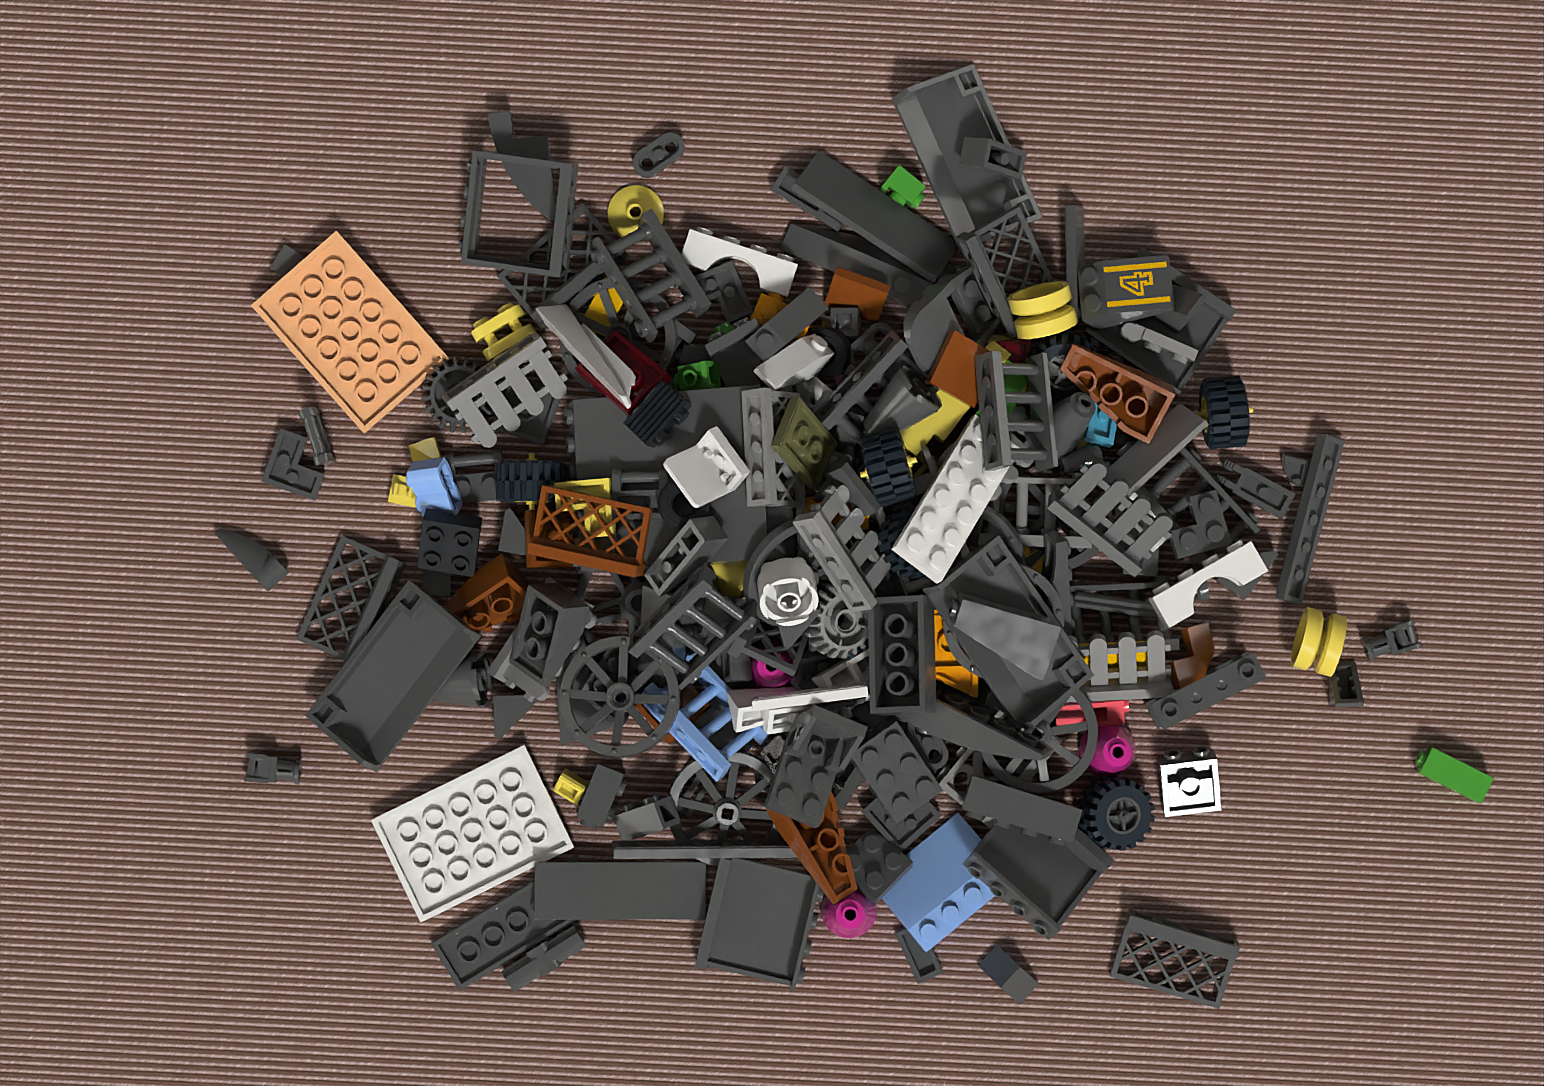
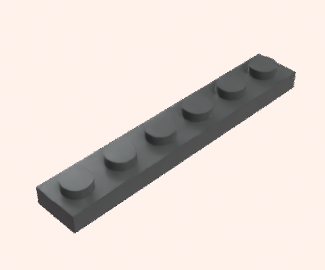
[1275,433,1345,605]

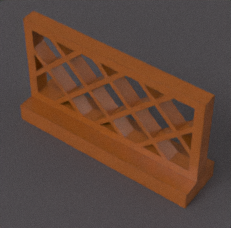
[527,485,653,577]

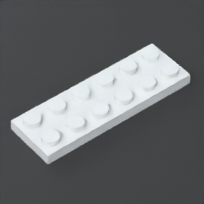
[891,414,1019,584]

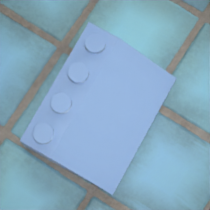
[882,812,995,952]

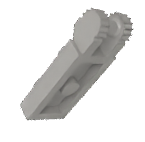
[1120,322,1199,365]

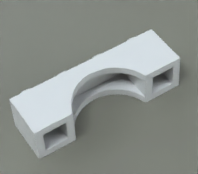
[681,227,798,299]
[1148,540,1268,628]

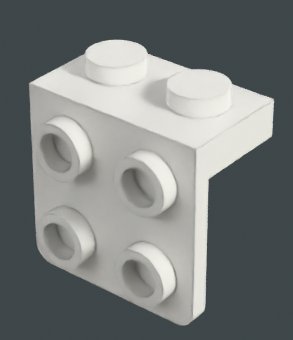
[663,426,750,508]

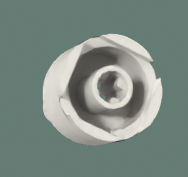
[757,557,818,626]

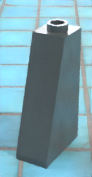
[638,583,706,688]
[948,592,1062,681]
[556,634,614,746]

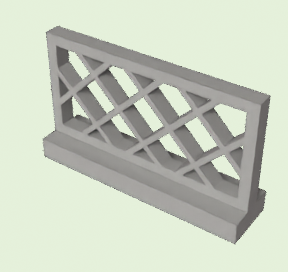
[741,388,806,508]

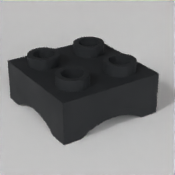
[417,508,483,577]

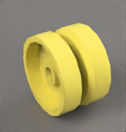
[1007,281,1078,339]
[1290,607,1347,677]

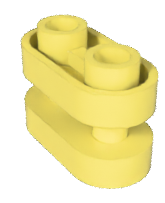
[471,302,536,362]

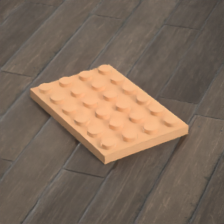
[251,231,450,434]

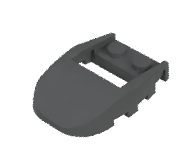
[903,266,999,374]

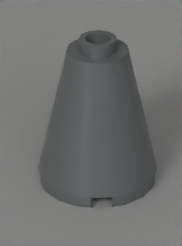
[863,365,942,436]
[1025,392,1096,462]
[432,651,493,708]

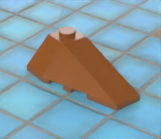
[1060,343,1176,444]
[443,553,529,633]
[765,792,857,904]

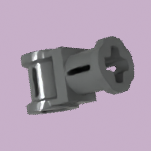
[1361,619,1422,662]
[244,752,302,784]

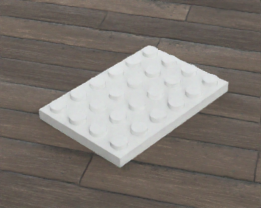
[371,745,575,922]

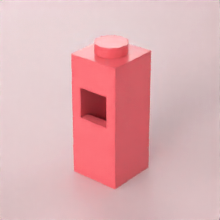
[1054,700,1129,727]

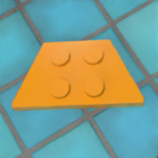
[934,607,978,697]

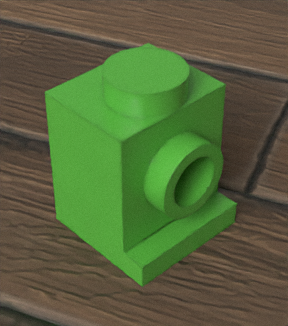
[881,165,926,209]
[674,361,721,391]

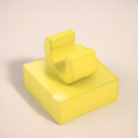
[388,474,416,508]

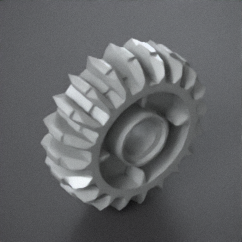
[804,583,869,659]

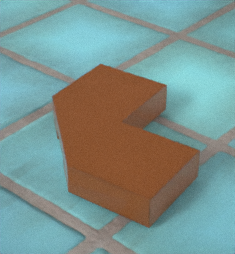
[1167,622,1215,690]

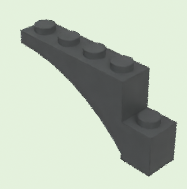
[1036,530,1075,636]

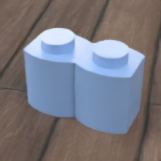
[406,457,463,517]

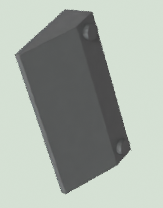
[891,63,1043,253]
[922,535,1094,728]
[305,580,481,772]

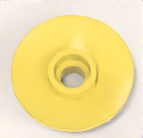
[608,185,664,242]

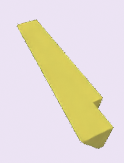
[901,341,1011,458]

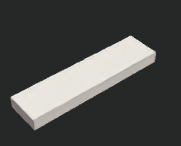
[752,682,869,711]

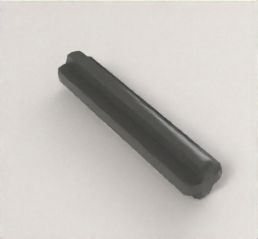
[1073,592,1157,618]

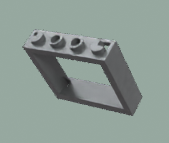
[458,148,579,278]

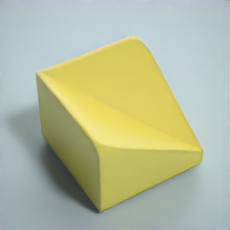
[409,437,442,462]

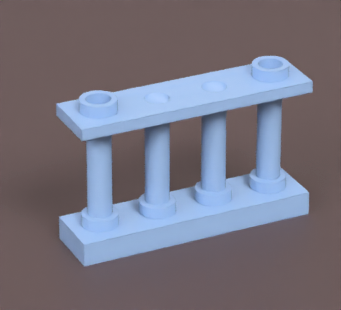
[642,655,769,782]

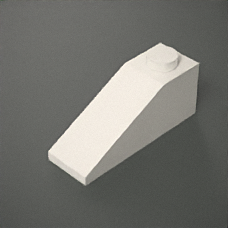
[753,334,834,391]

